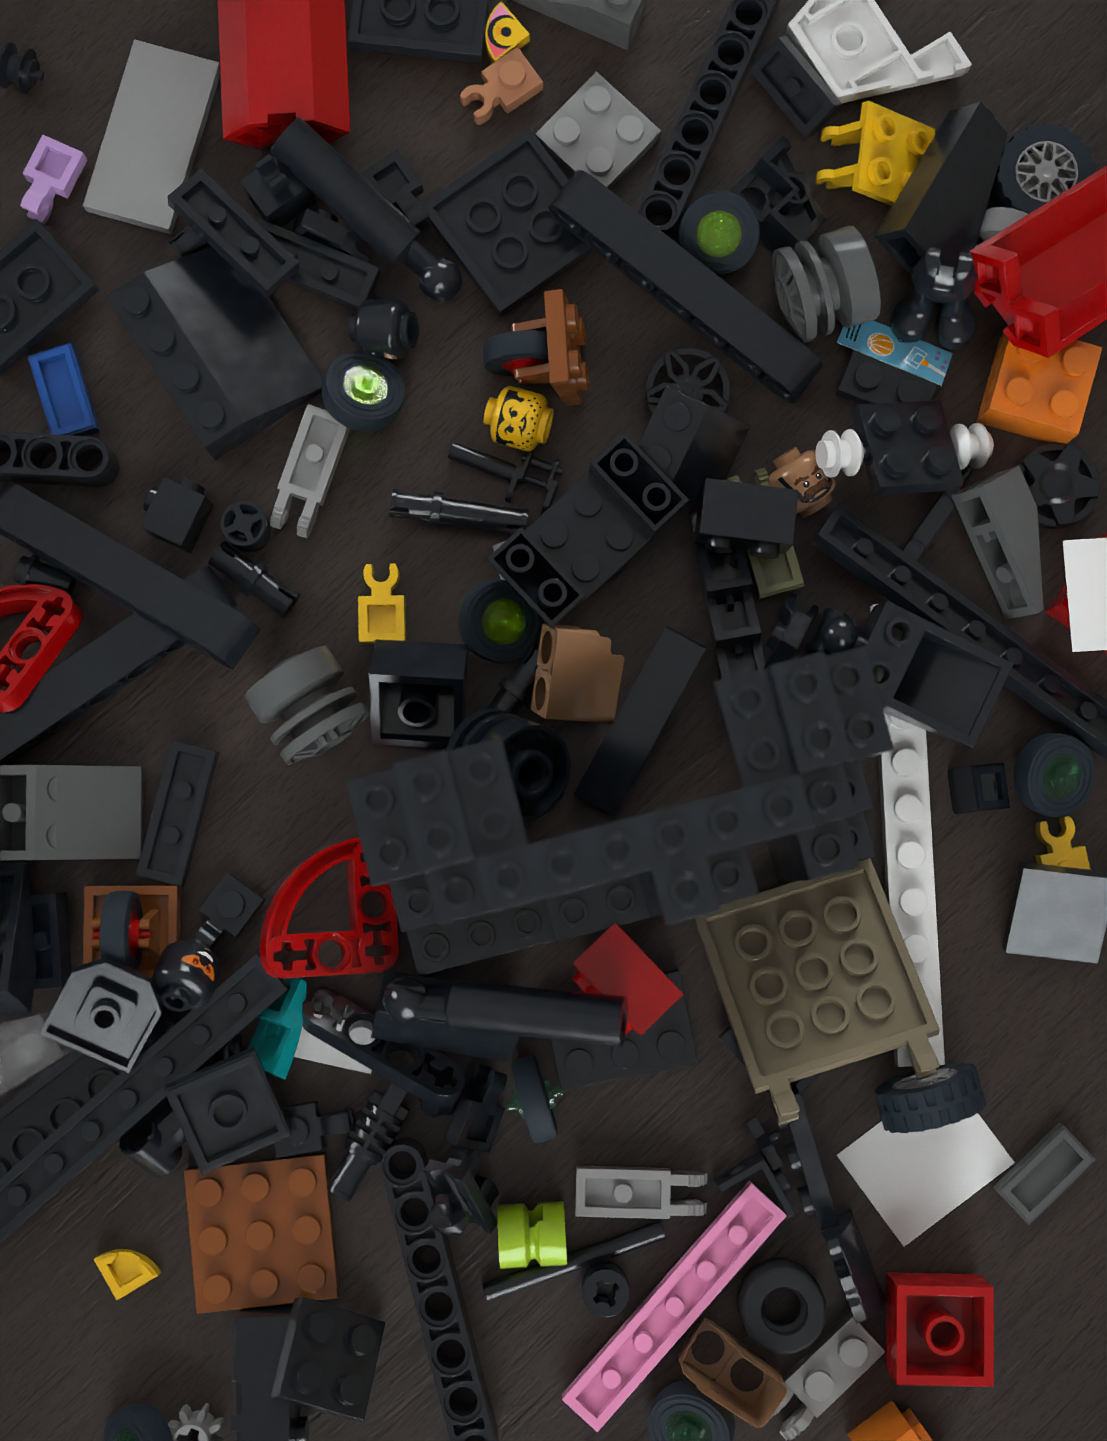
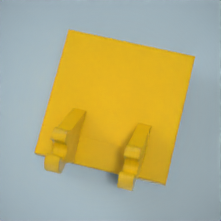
[816,100,935,206]

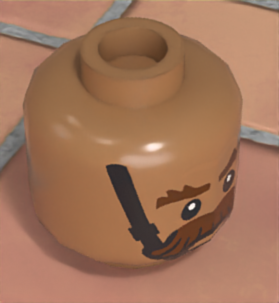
[768,447,836,518]

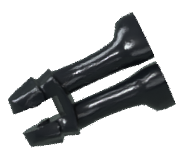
[890,247,978,350]

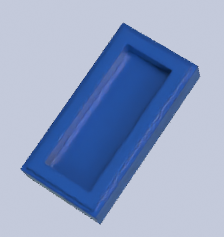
[28,343,100,436]

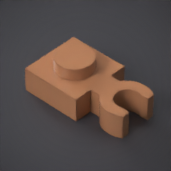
[460,47,543,125]

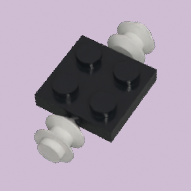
[815,401,994,496]

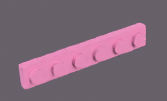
[562,1180,787,1432]

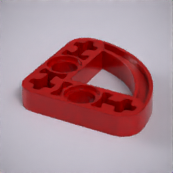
[0,584,83,713]
[260,838,399,979]

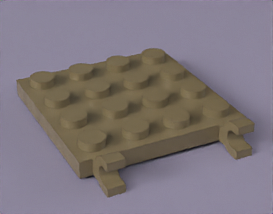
[694,858,940,1125]

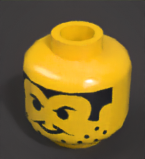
[483,386,554,451]

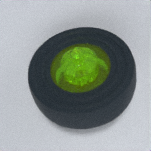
[678,191,760,275]
[322,351,405,432]
[458,579,541,663]

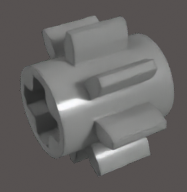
[168,1403,225,1441]

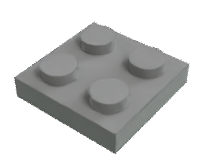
[535,71,661,189]

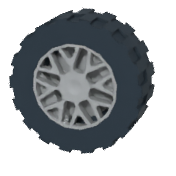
[990,123,1097,214]
[874,1063,987,1133]

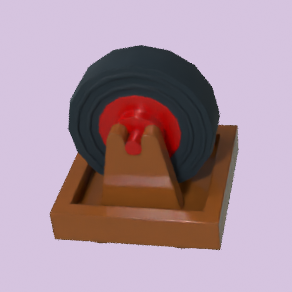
[483,289,590,406]
[83,885,181,977]

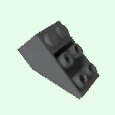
[0,765,144,861]

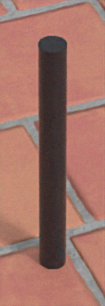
[482,1221,666,1302]

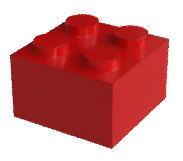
[572,923,683,1035]
[886,1272,994,1387]

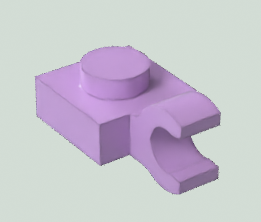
[20,135,87,224]

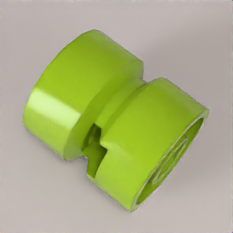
[497,1201,567,1269]

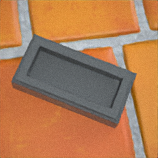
[993,1123,1096,1225]

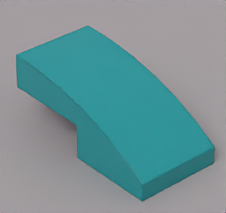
[248,978,307,1080]

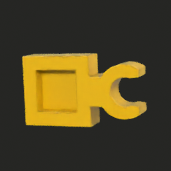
[358,563,406,644]
[1035,816,1091,870]

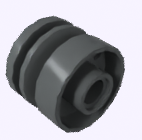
[772,226,881,343]
[244,645,370,765]

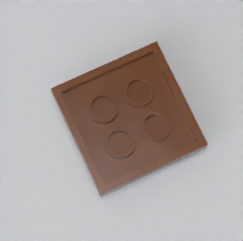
[184,1152,340,1314]

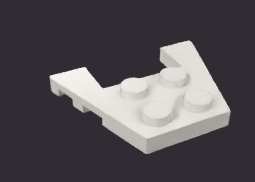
[786,0,972,103]

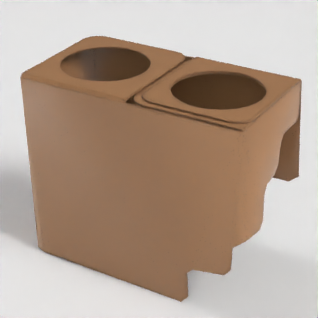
[531,623,624,724]
[677,1316,787,1428]

